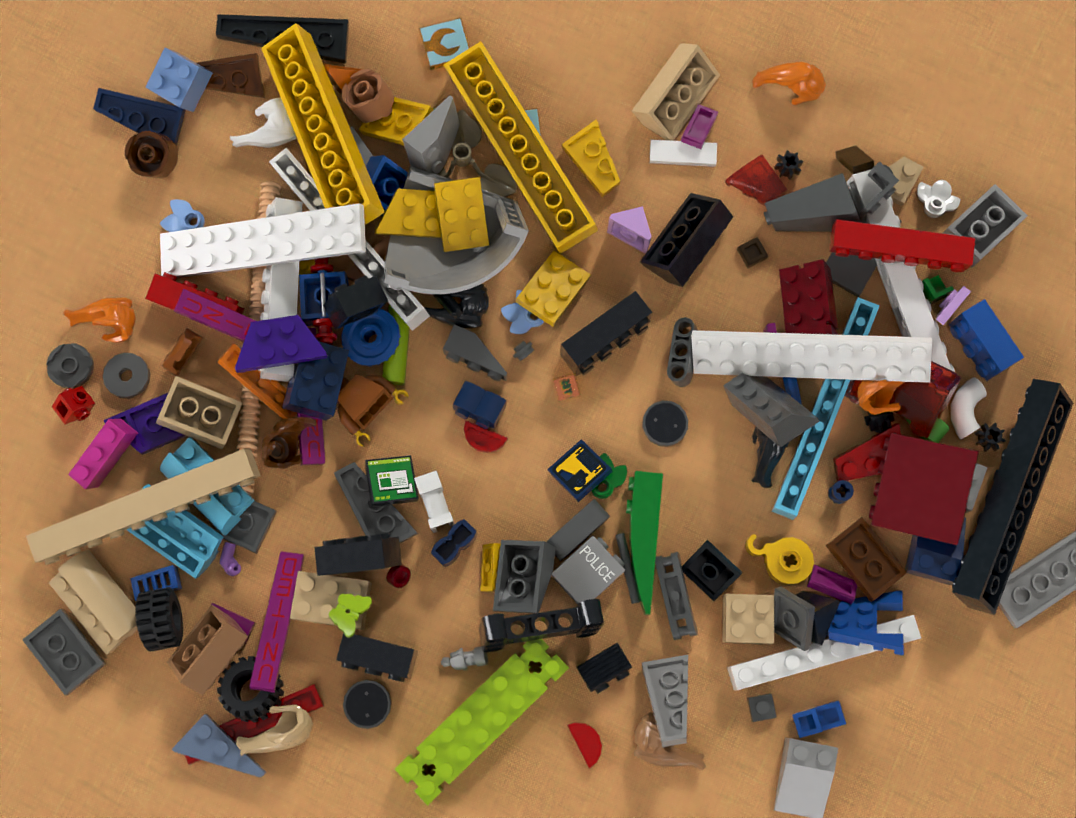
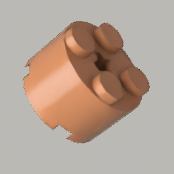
[342,69,394,123]

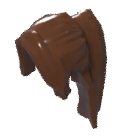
[262,417,317,469]

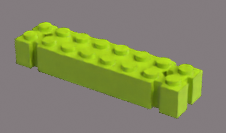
[395,639,569,806]

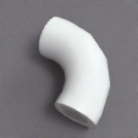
[951,377,987,440]

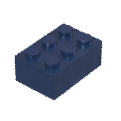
[282,341,349,421]

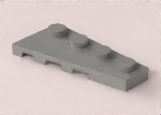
[642,655,688,747]

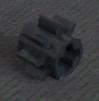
[774,150,803,180]
[864,411,895,433]
[975,423,1006,452]

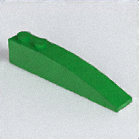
[626,471,663,616]

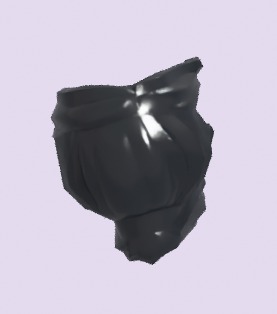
[424,284,489,329]
[751,427,789,488]

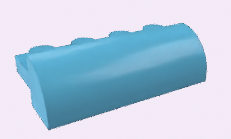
[160,437,255,536]
[127,484,224,579]

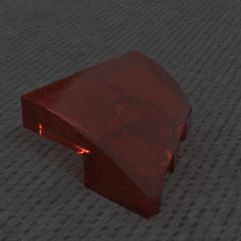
[725,154,787,207]

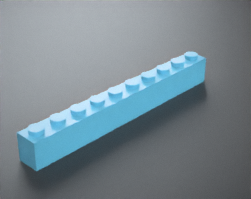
[772,297,880,520]

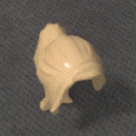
[236,705,313,756]

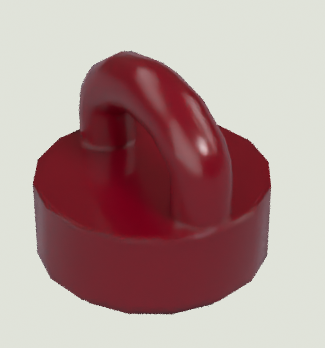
[386,564,411,588]

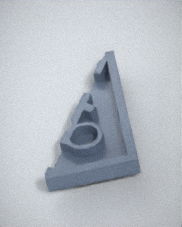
[172,714,267,778]

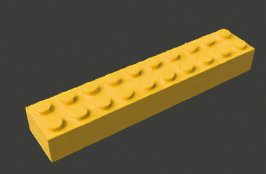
[261,23,385,225]
[444,41,598,254]

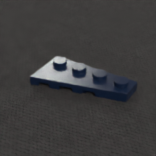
[93,88,186,146]

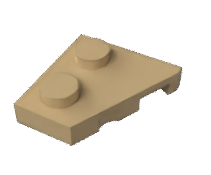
[889,157,924,206]

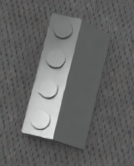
[723,373,819,448]

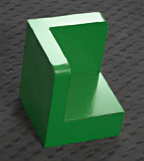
[922,275,954,304]

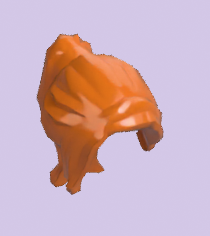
[752,62,826,105]
[63,298,136,343]
[857,379,904,415]

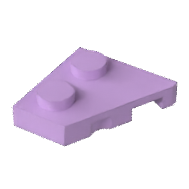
[936,286,971,325]

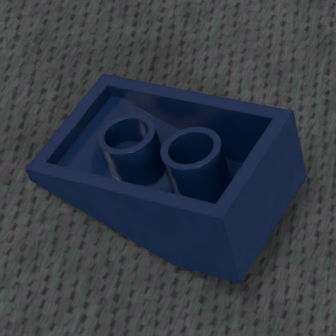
[905,517,966,585]

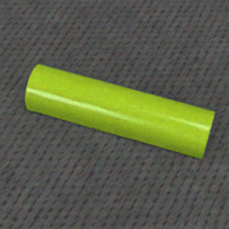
[382,304,410,385]

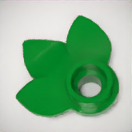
[592,453,627,499]

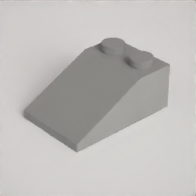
[402,96,460,174]
[774,737,838,818]

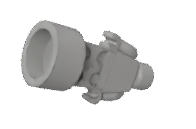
[441,646,488,671]

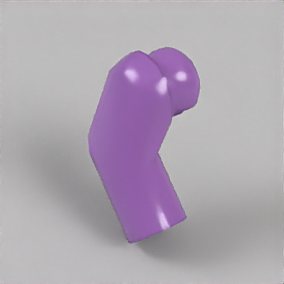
[220,542,241,576]

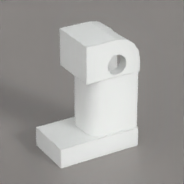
[414,470,455,533]

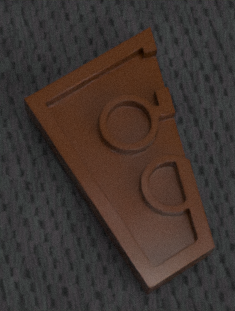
[197,53,265,98]

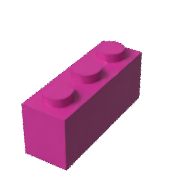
[68,419,138,489]

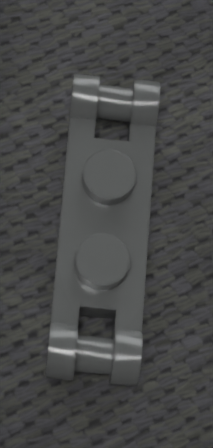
[655,552,698,640]

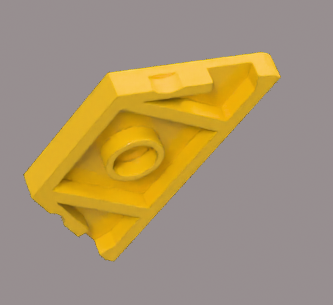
[375,188,441,238]

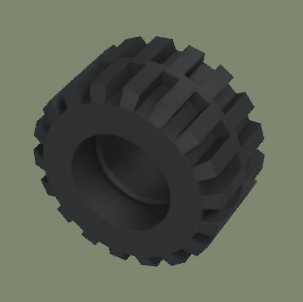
[135,587,183,652]
[217,656,284,722]

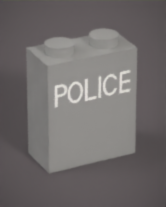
[551,536,625,605]

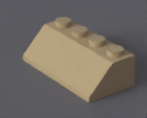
[632,43,720,141]

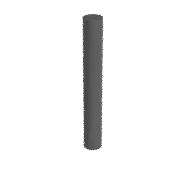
[615,533,641,604]

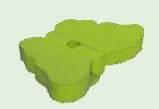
[329,594,372,638]

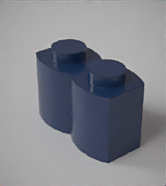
[453,381,507,429]
[431,519,477,567]

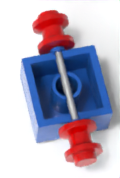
[299,257,349,345]

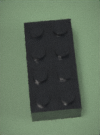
[560,291,652,376]

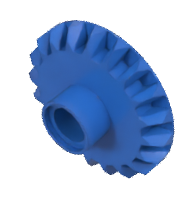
[341,309,401,367]

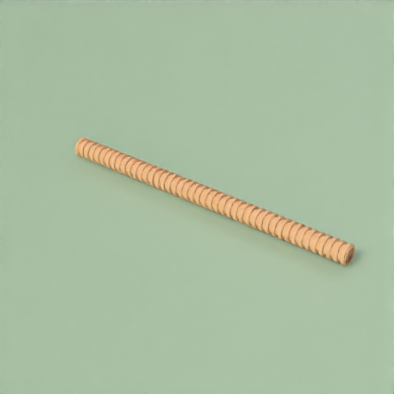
[236,182,281,495]

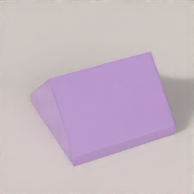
[607,206,651,254]

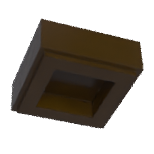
[737,237,768,268]

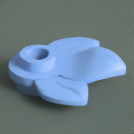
[160,199,205,232]
[501,290,544,334]

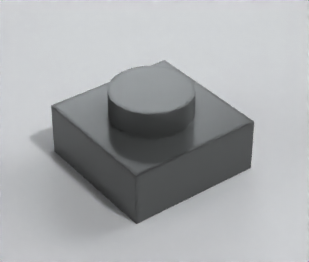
[747,694,777,722]

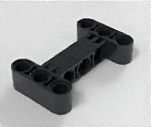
[479,599,604,653]

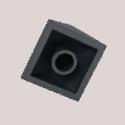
[682,540,743,601]
[796,591,840,646]

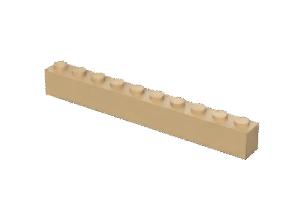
[26,449,261,565]

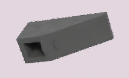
[443,324,508,381]

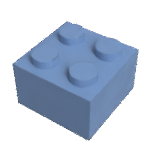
[145,48,213,112]

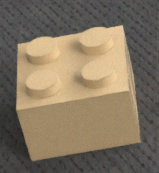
[722,594,774,645]

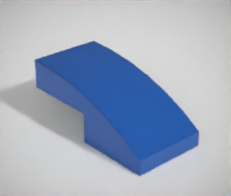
[792,700,847,738]

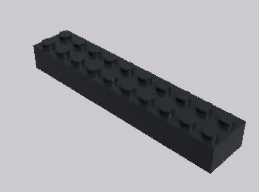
[952,379,1074,615]

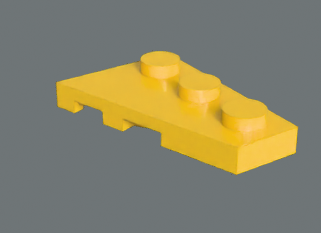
[562,119,620,197]

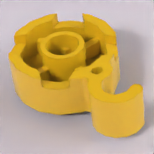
[745,534,814,585]

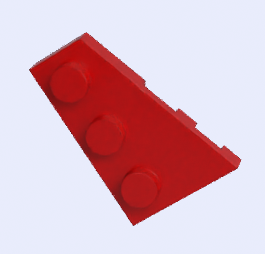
[833,423,901,481]

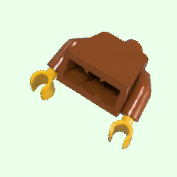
[337,374,409,447]

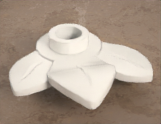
[917,180,960,218]

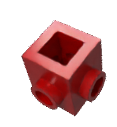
[52,386,95,425]

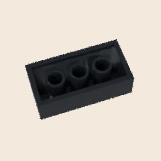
[640,193,734,287]

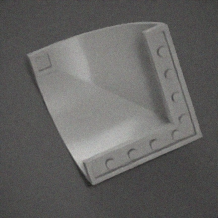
[384,166,529,294]

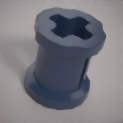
[828,480,854,504]

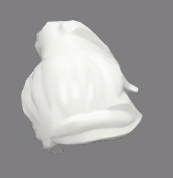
[230,97,296,148]

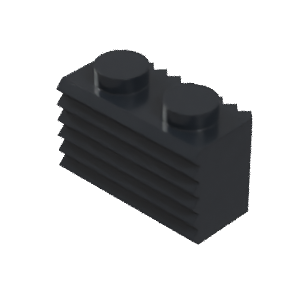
[576,642,632,694]

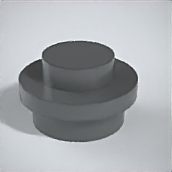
[513,341,534,361]

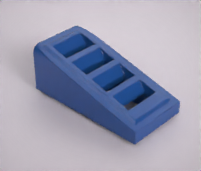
[130,565,182,601]

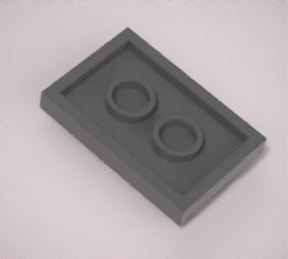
[23,609,106,695]

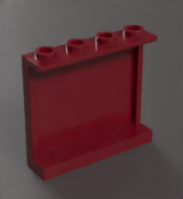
[869,433,979,545]

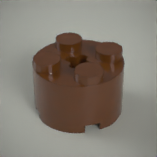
[125,131,178,178]

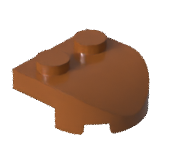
[162,328,203,376]

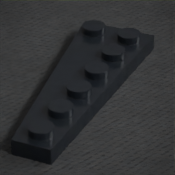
[216,14,349,63]

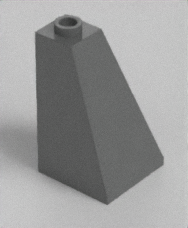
[764,173,861,232]

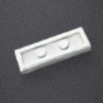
[649,140,717,167]

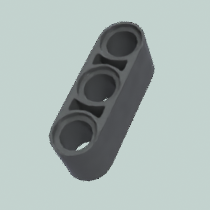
[667,317,698,387]
[547,499,610,561]

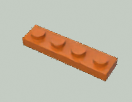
[217,344,297,419]

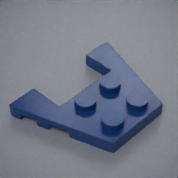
[828,590,904,655]

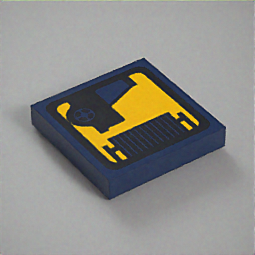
[547,439,613,502]

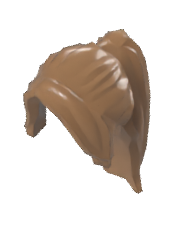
[634,712,706,770]

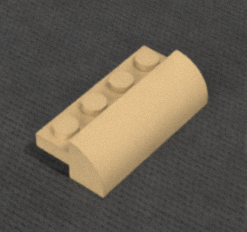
[49,550,138,655]

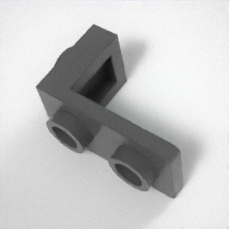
[860,161,899,217]

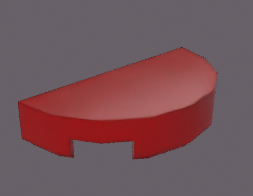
[464,420,508,453]
[567,722,602,769]

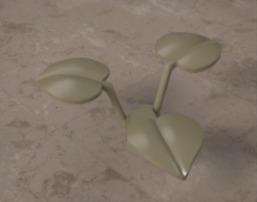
[437,109,517,197]

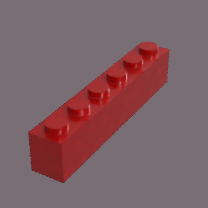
[829,219,975,272]

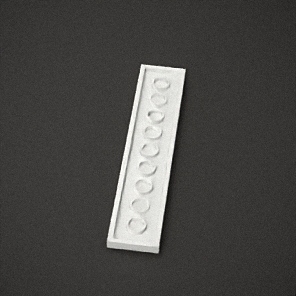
[160,203,366,278]
[691,330,932,383]

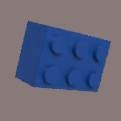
[949,299,1024,381]

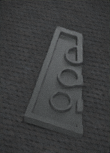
[334,462,418,543]

